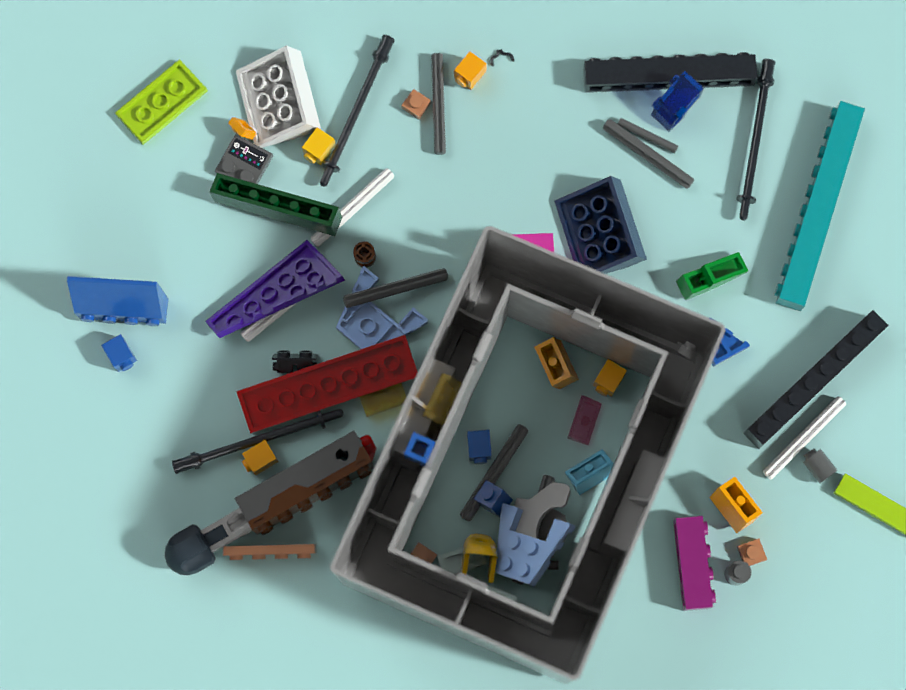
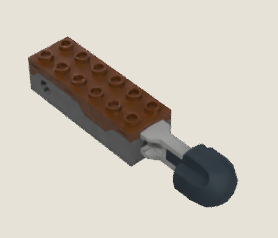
[164,431,377,575]

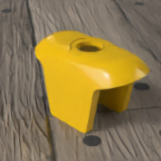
[461,534,497,583]

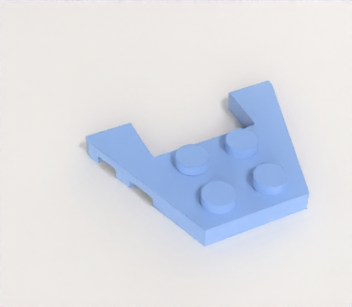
[336,266,428,349]
[495,503,575,586]

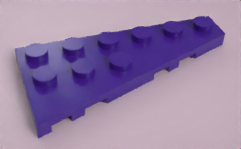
[205,240,345,338]

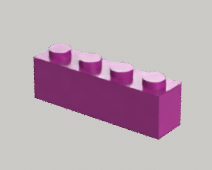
[673,516,716,611]

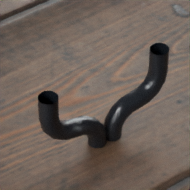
[490,49,515,66]

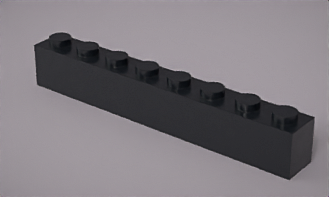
[583,52,757,93]
[743,310,889,449]

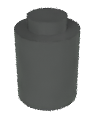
[803,448,837,484]
[725,560,752,586]

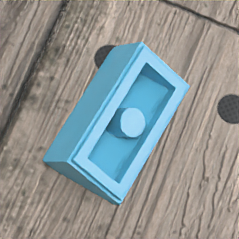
[565,449,614,495]

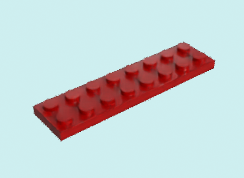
[236,335,418,433]

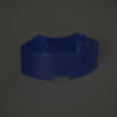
[651,71,704,132]

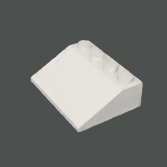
[236,45,321,148]

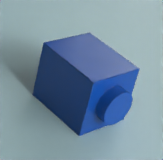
[101,334,137,372]
[467,430,492,464]
[404,432,436,466]
[474,480,513,518]

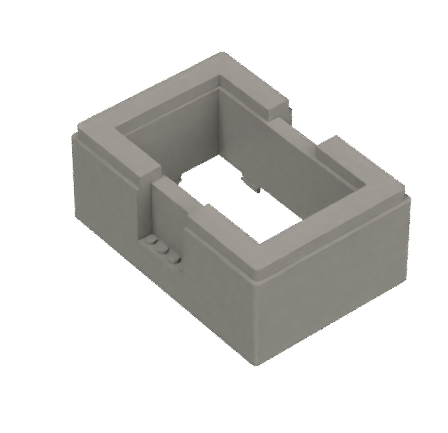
[330,226,725,684]

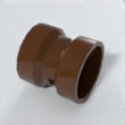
[353,241,376,268]

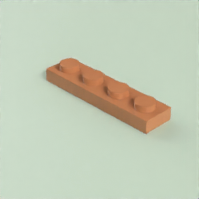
[223,544,316,560]

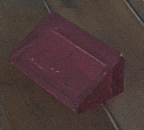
[567,395,602,445]

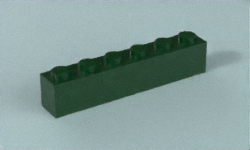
[209,173,342,236]

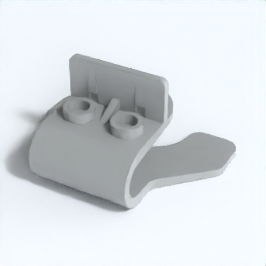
[514,482,571,571]

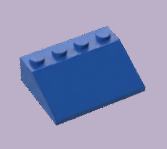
[67,276,168,326]

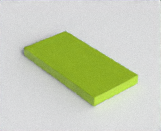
[115,59,208,145]

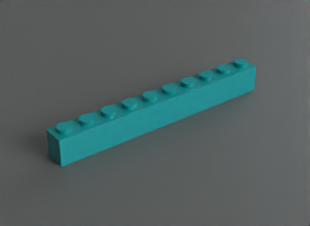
[774,101,865,312]

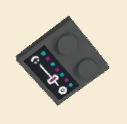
[215,134,274,184]

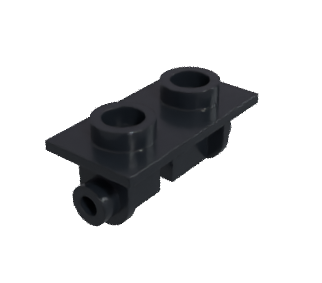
[272,350,318,373]

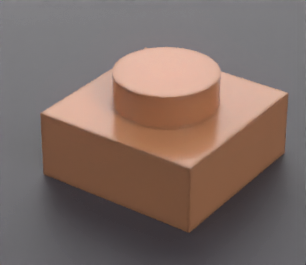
[401,89,431,119]
[737,539,767,566]
[410,542,437,564]

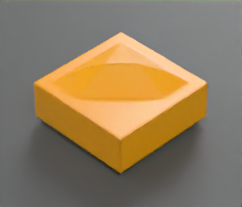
[228,117,256,140]

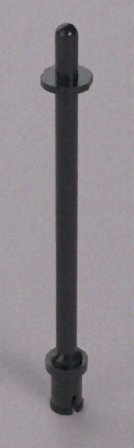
[320,35,395,187]
[736,59,776,221]
[172,409,344,474]

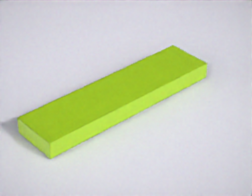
[833,473,906,535]

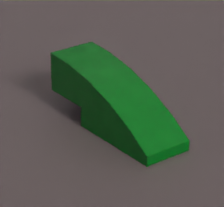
[676,252,749,300]

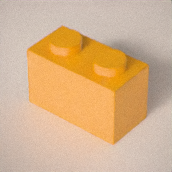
[534,337,579,389]
[709,477,763,533]

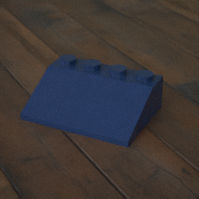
[554,176,647,274]

